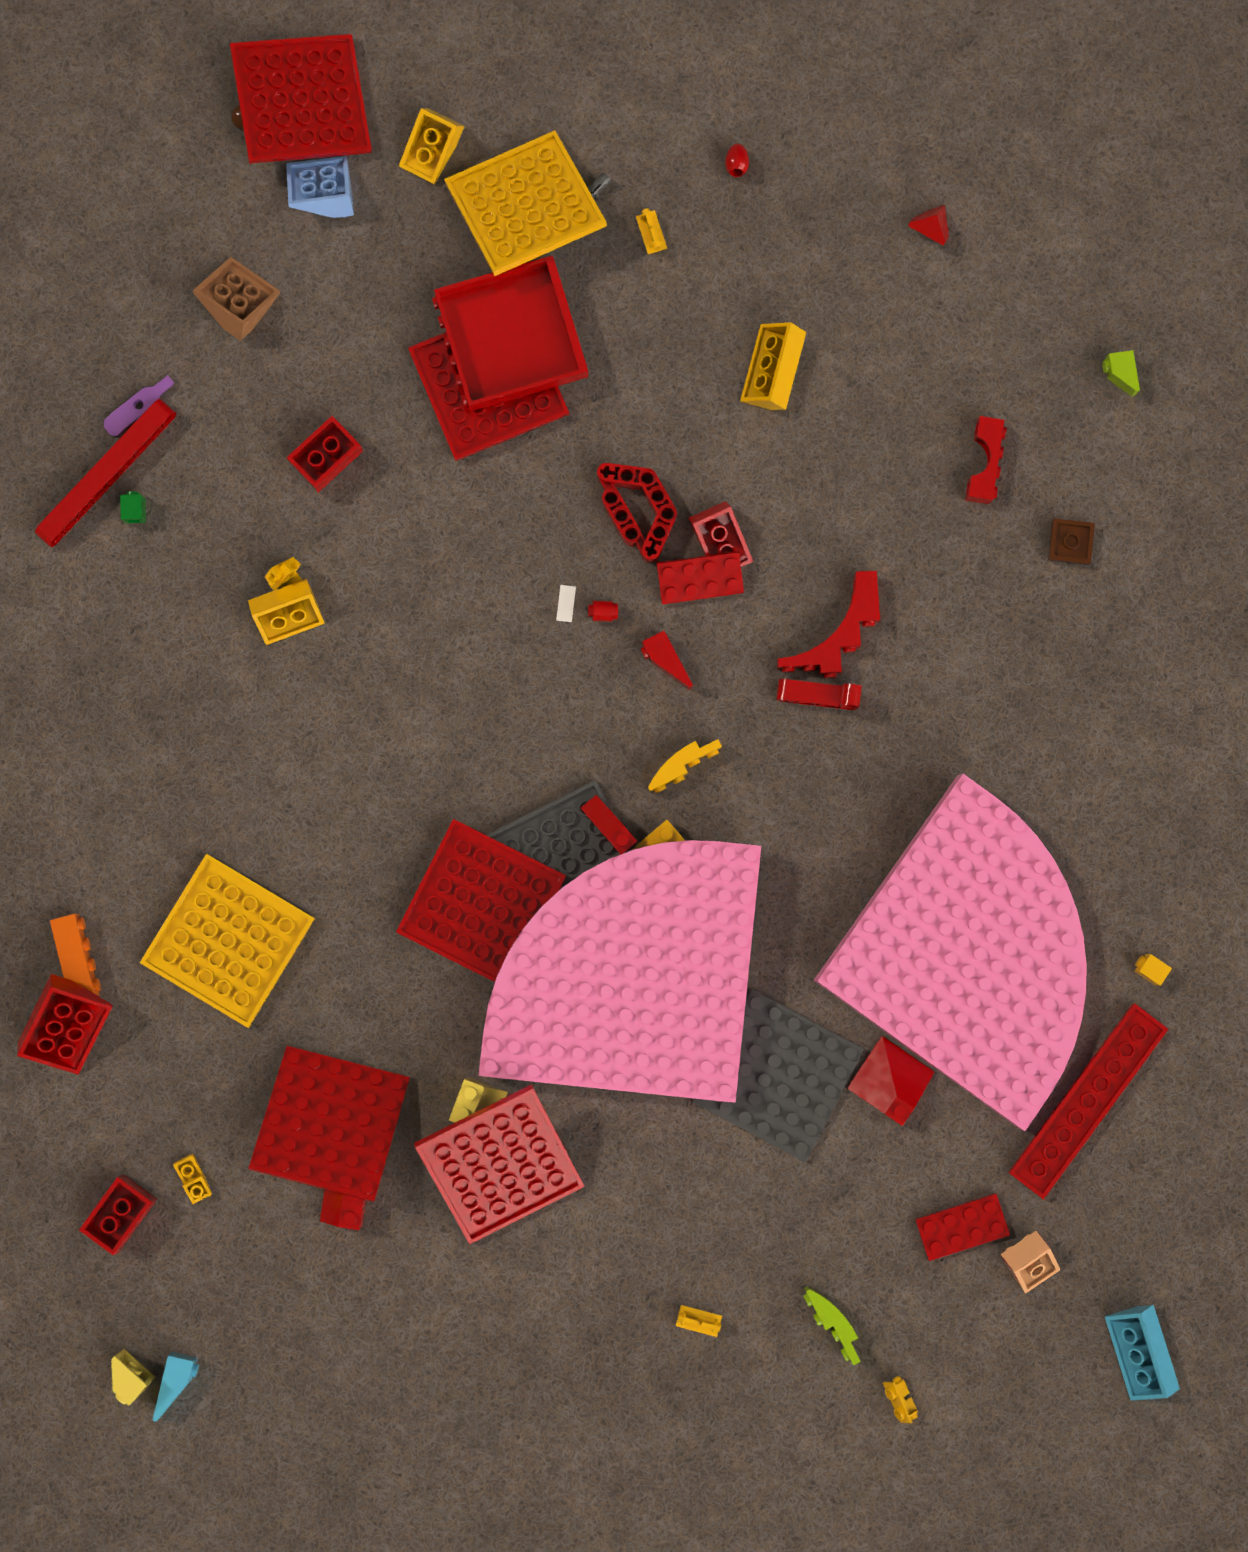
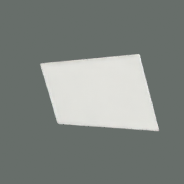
[556,585,576,622]

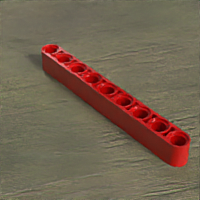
[35,399,177,547]

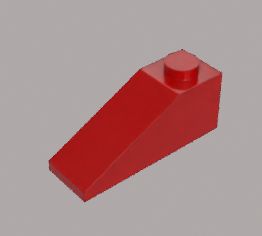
[640,631,693,690]
[580,795,637,855]

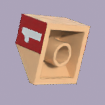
[1000,1231,1060,1294]

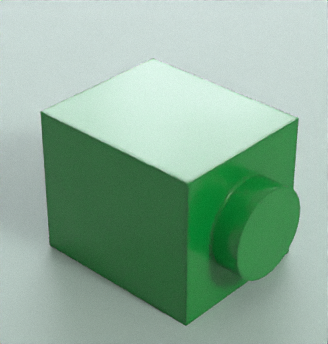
[120,491,146,524]

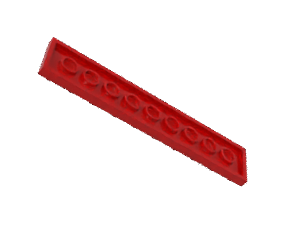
[1008,1003,1169,1200]

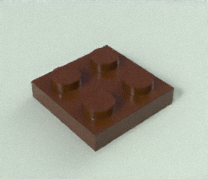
[1048,518,1095,565]

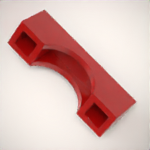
[965,416,1007,504]

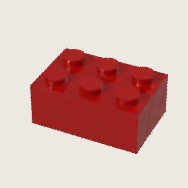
[286,416,363,493]
[79,1174,157,1256]

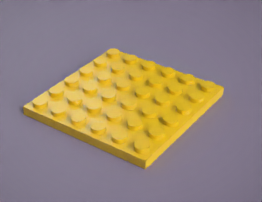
[444,130,607,276]
[140,854,315,1028]

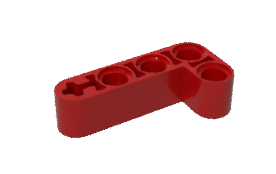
[776,679,862,710]

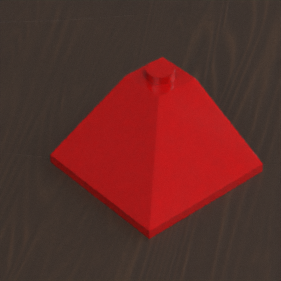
[847,1036,934,1126]

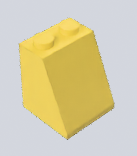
[449,1077,508,1123]

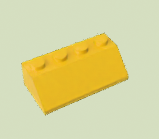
[740,322,806,410]

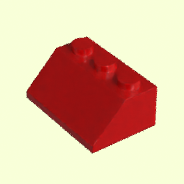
[320,1190,366,1230]

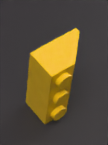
[248,579,325,645]

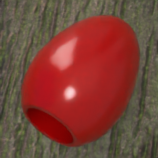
[725,143,749,177]

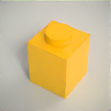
[1134,954,1172,986]

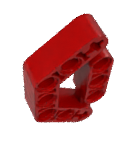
[597,463,677,564]

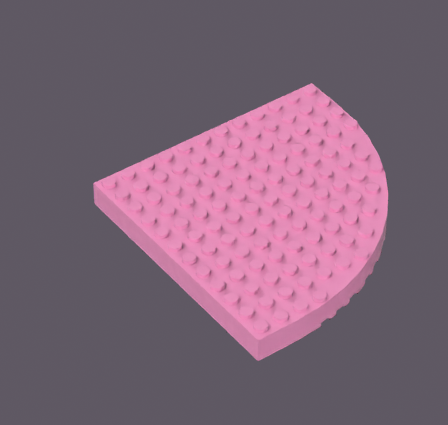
[813,774,1087,1131]
[479,840,761,1103]

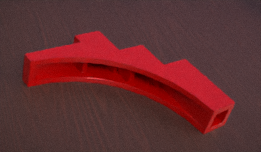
[776,571,880,679]

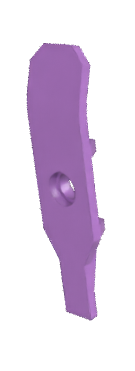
[104,375,175,436]

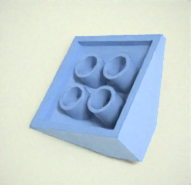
[286,156,354,218]

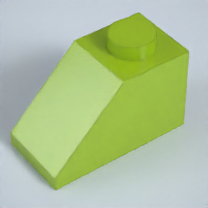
[1102,350,1140,396]

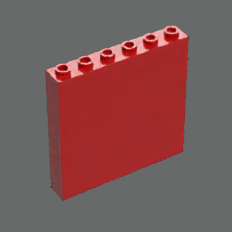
[432,255,589,412]

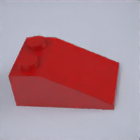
[688,501,753,567]

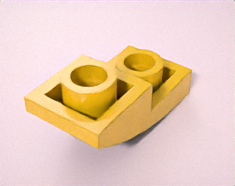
[173,1153,212,1204]

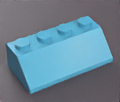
[1105,1305,1180,1401]

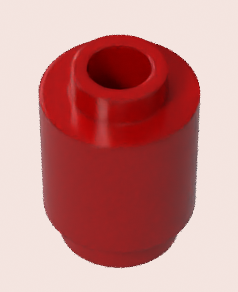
[588,600,618,622]

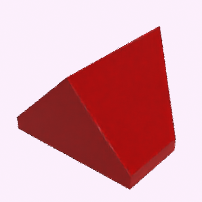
[908,204,949,246]

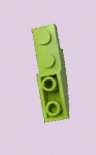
[803,1286,861,1366]

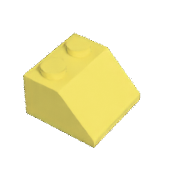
[111,1348,156,1406]

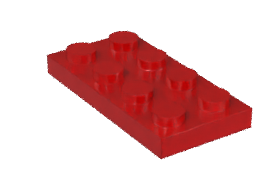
[656,551,744,605]
[915,1193,1010,1261]

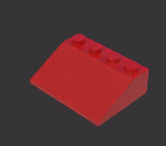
[17,974,113,1075]

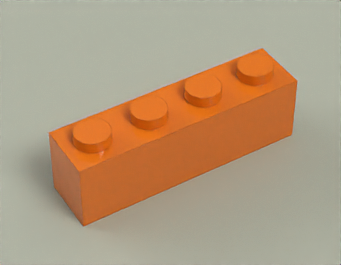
[50,914,101,996]

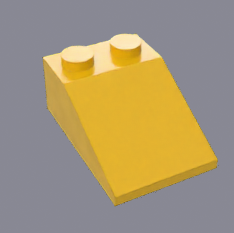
[399,108,465,184]

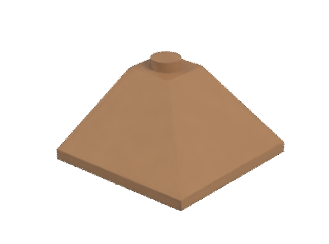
[193,257,280,341]

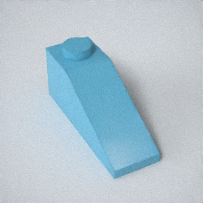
[152,1352,199,1422]

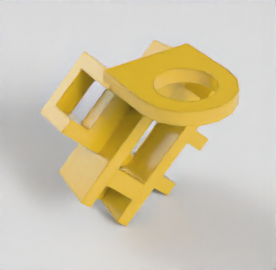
[265,557,302,591]

